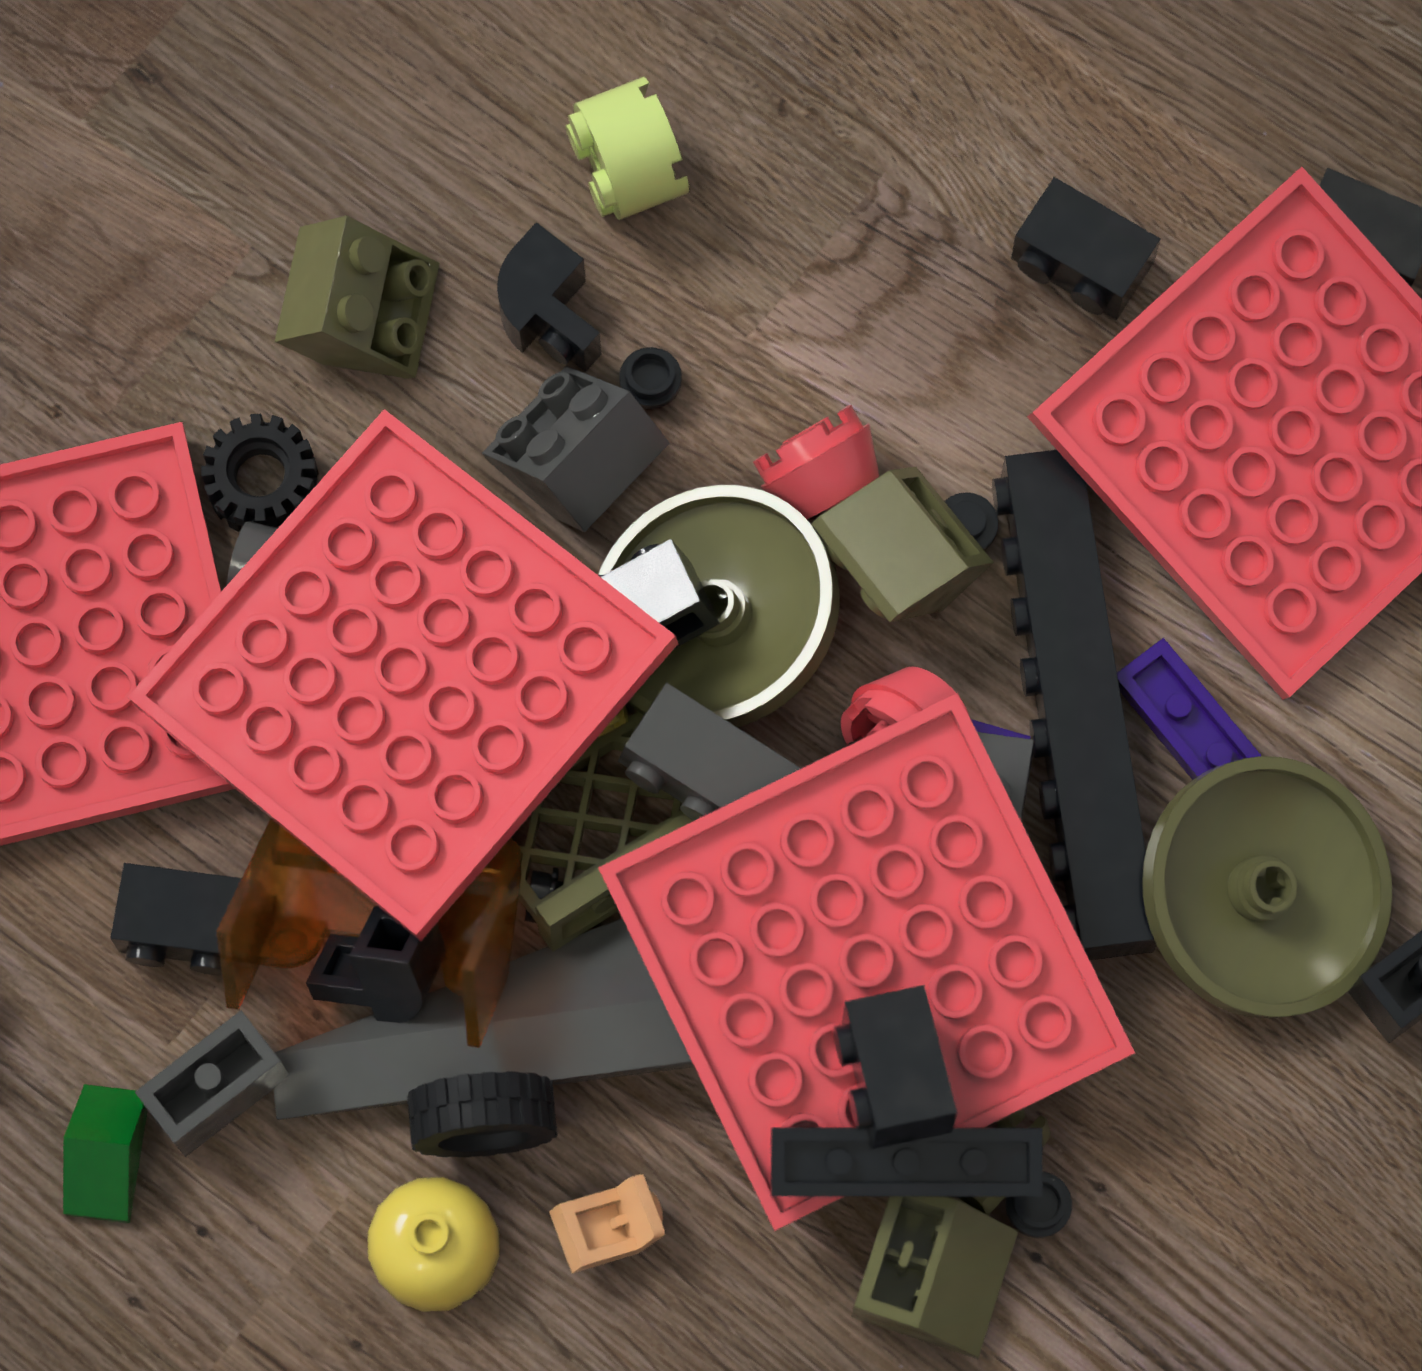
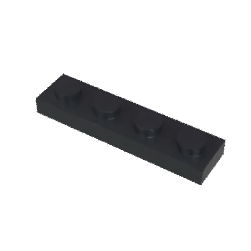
[770,1127,1043,1197]

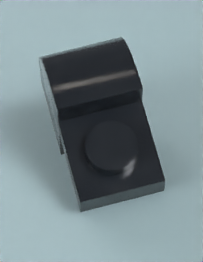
[497,222,601,372]
[306,906,446,1023]

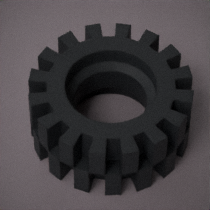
[201,414,319,532]

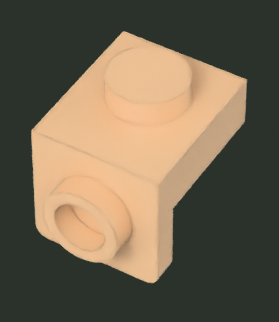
[549,1174,665,1273]

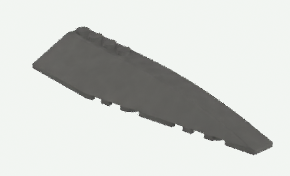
[273,828,1028,1120]

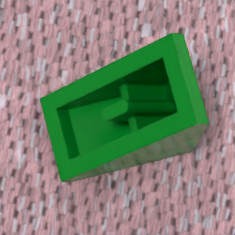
[63,1084,148,1223]

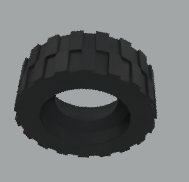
[407,1071,557,1158]

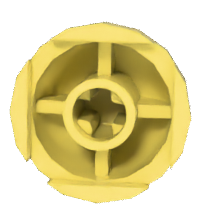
[368,1177,499,1312]

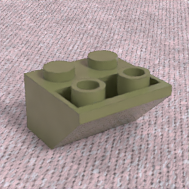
[275,215,440,379]
[811,466,994,622]
[851,1196,1018,1359]

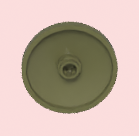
[598,485,840,727]
[1142,756,1392,1018]

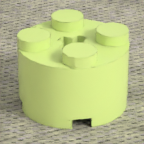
[566,77,689,220]

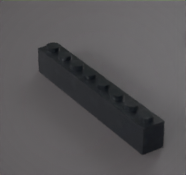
[992,450,1157,960]

